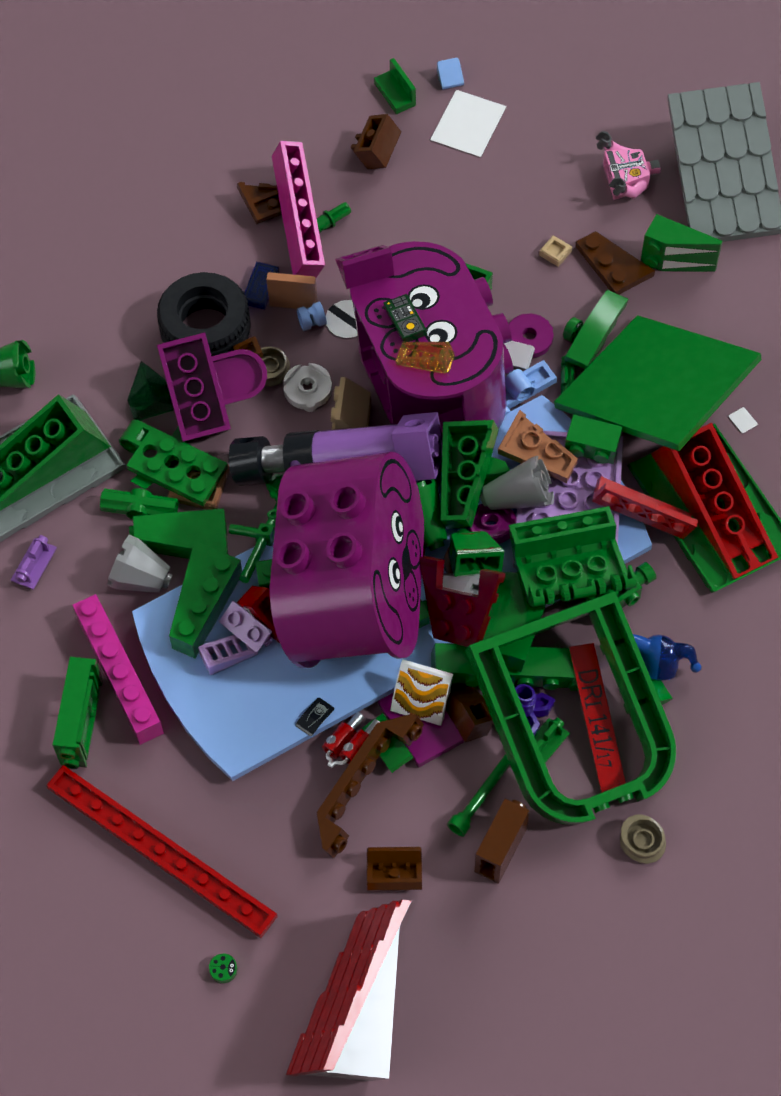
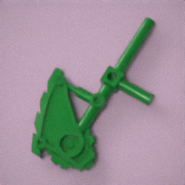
[229,473,283,583]

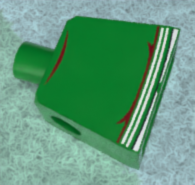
[449,529,505,577]

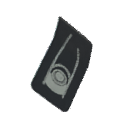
[296,698,334,736]

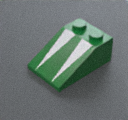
[641,214,722,272]

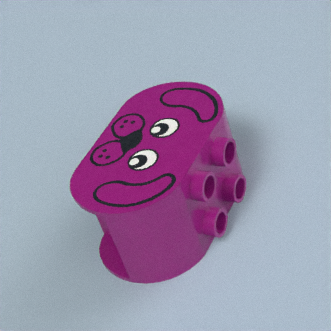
[350,241,513,438]
[270,452,424,668]

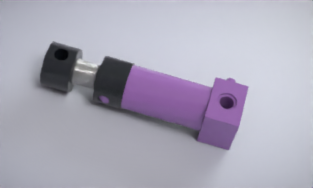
[229,412,443,486]

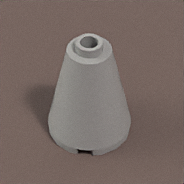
[480,456,554,510]

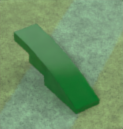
[564,290,628,369]

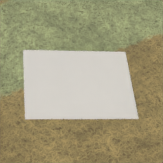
[430,90,507,157]

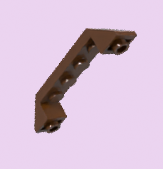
[317,713,424,858]

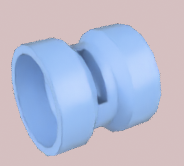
[296,301,327,331]

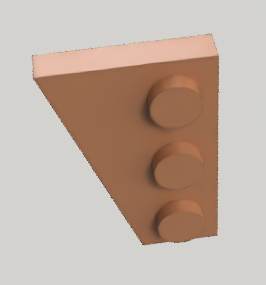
[498,410,578,483]

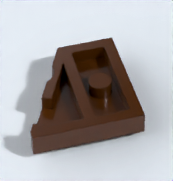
[237,182,282,225]

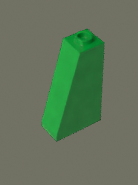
[129,508,228,559]

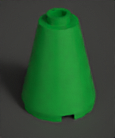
[0,340,36,389]
[417,479,447,551]

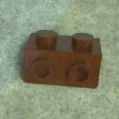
[367,847,422,891]

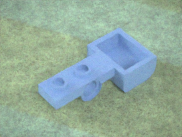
[505,360,557,415]

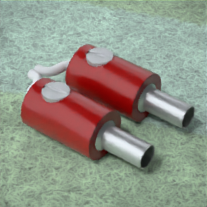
[322,712,379,768]

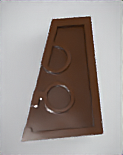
[575,231,655,295]

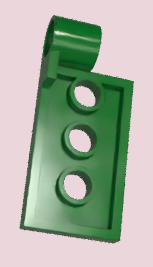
[119,419,228,507]

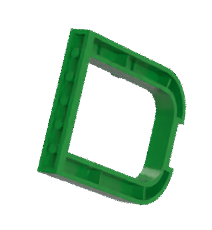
[465,591,676,825]

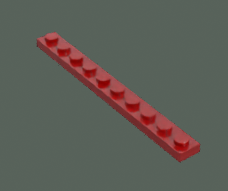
[46,765,278,938]

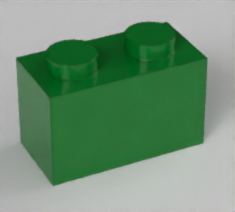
[565,414,622,464]

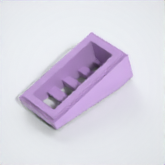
[198,635,258,675]

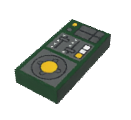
[383,294,427,344]

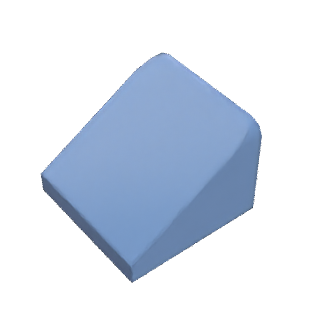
[437,58,464,90]

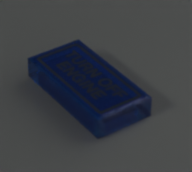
[245,261,280,310]

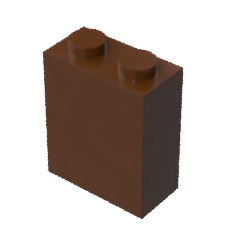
[474,798,529,884]

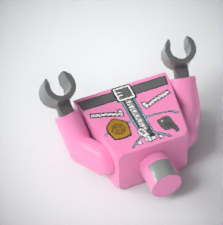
[596,131,660,200]

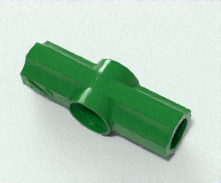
[100,488,179,520]

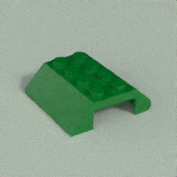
[509,506,637,607]

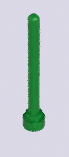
[447,754,510,837]

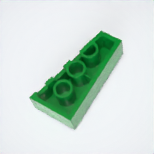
[441,420,499,529]
[169,540,242,658]

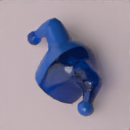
[633,634,702,680]

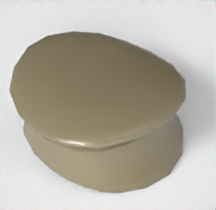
[261,346,290,387]
[620,814,666,864]

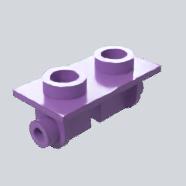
[11,535,57,590]

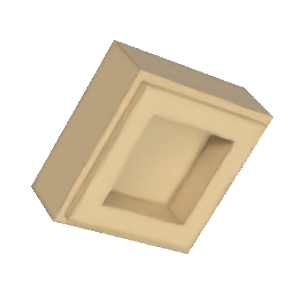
[539,235,572,267]

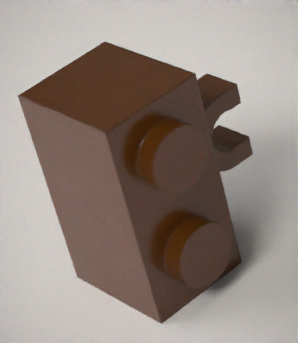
[351,114,402,170]

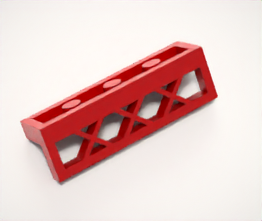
[592,476,698,539]

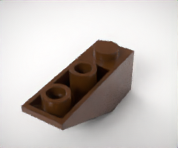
[446,684,494,743]

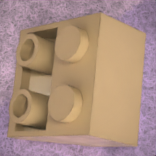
[331,377,371,430]

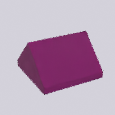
[335,245,394,289]

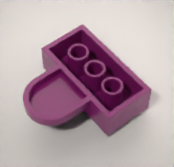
[157,332,267,442]

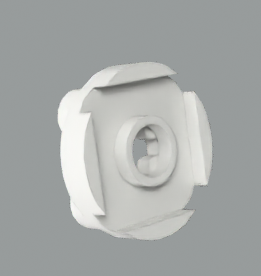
[283,363,332,412]

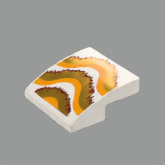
[390,659,453,726]

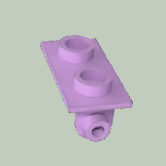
[219,601,273,653]

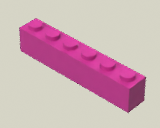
[271,141,325,278]
[73,594,164,745]

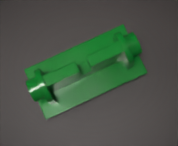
[535,718,570,763]

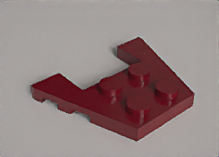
[419,556,505,647]

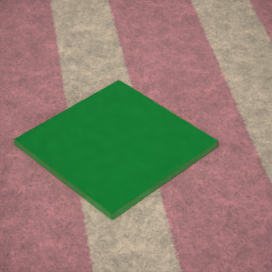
[554,315,762,451]

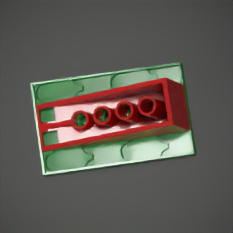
[627,422,781,593]

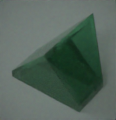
[127,361,174,421]

